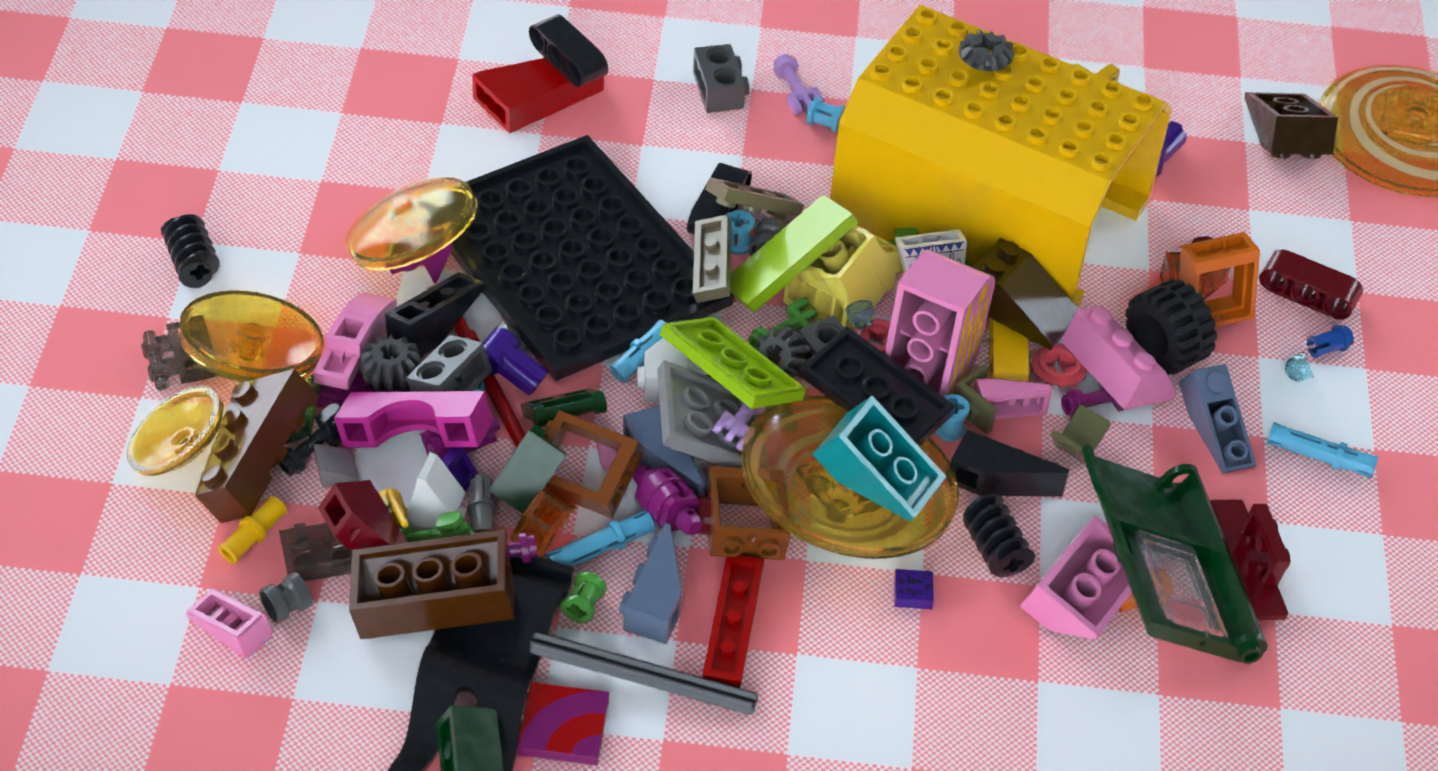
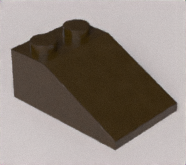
[1244,92,1338,159]
[973,238,1078,350]

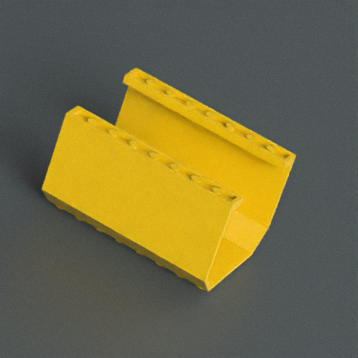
[830,5,1172,308]

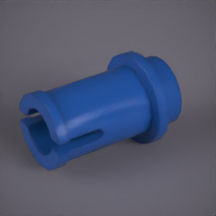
[1306,324,1354,358]

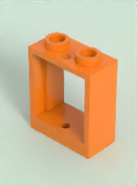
[1179,232,1260,327]

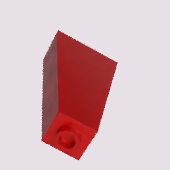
[472,58,604,134]

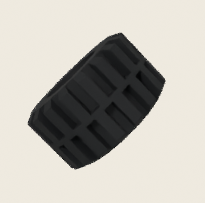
[1125,279,1217,375]

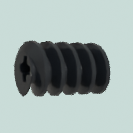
[160,214,220,288]
[963,494,1036,577]

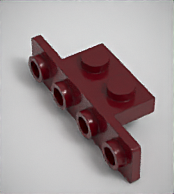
[1210,499,1291,620]

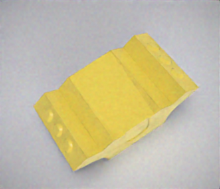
[783,225,903,329]

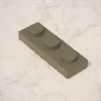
[705,177,804,219]
[693,214,732,303]

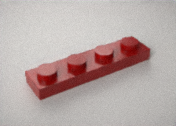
[702,555,764,688]

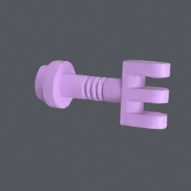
[773,54,825,115]
[711,399,767,452]

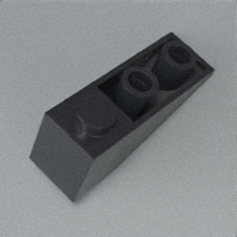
[947,430,1070,497]

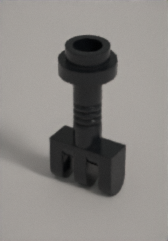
[278,403,342,476]

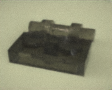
[141,317,217,391]
[279,522,352,581]

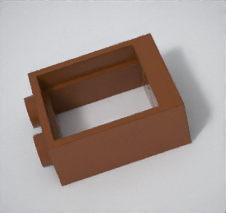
[543,410,643,519]
[704,466,791,560]

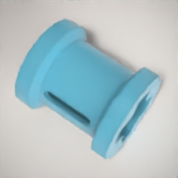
[806,97,846,133]
[728,210,755,255]
[935,394,970,442]

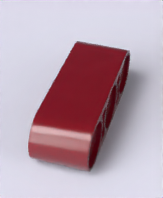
[1259,249,1363,320]

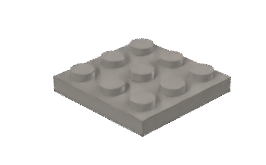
[657,360,767,469]

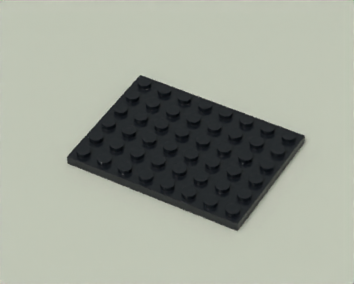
[415,135,734,381]

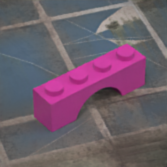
[334,391,493,448]

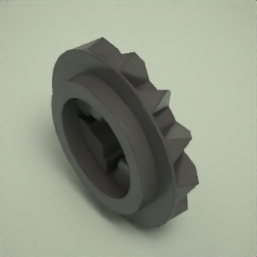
[959,30,1014,71]

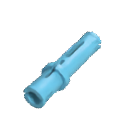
[1266,422,1379,479]
[544,510,655,567]

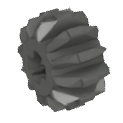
[754,327,811,379]
[360,334,422,392]

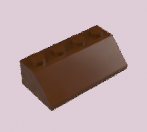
[349,529,514,640]

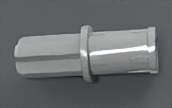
[467,474,496,533]

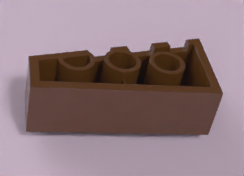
[195,368,319,523]

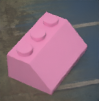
[1061,305,1177,410]
[1020,515,1154,640]

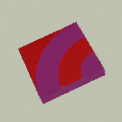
[518,682,610,765]

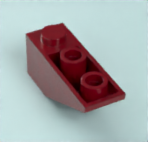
[317,480,408,551]

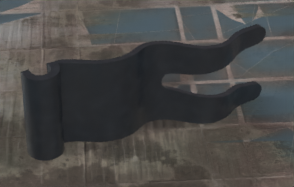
[388,556,575,771]

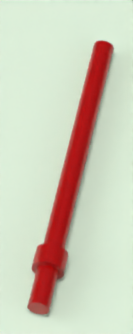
[454,317,526,448]

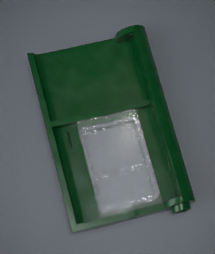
[1082,444,1268,664]

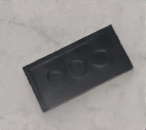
[799,326,956,447]

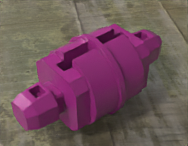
[633,465,703,535]

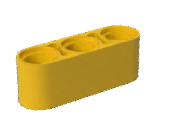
[989,318,1029,382]

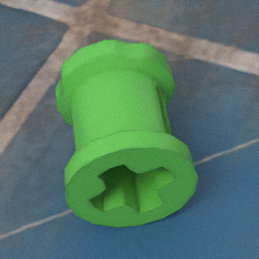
[561,571,607,623]

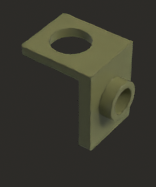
[955,364,996,434]
[1050,405,1111,463]

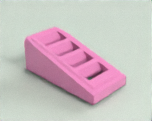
[974,378,1052,420]
[185,588,272,658]

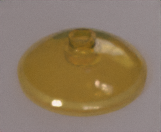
[126,386,224,476]

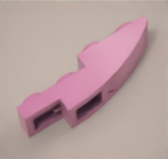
[313,292,397,390]

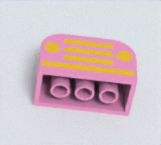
[884,249,995,396]

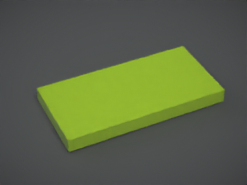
[730,195,858,313]
[659,317,806,409]

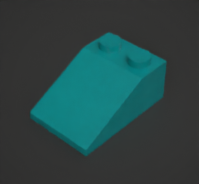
[812,396,947,521]

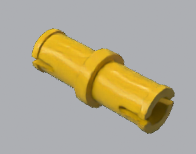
[218,496,287,564]

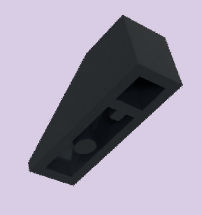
[385,272,485,358]

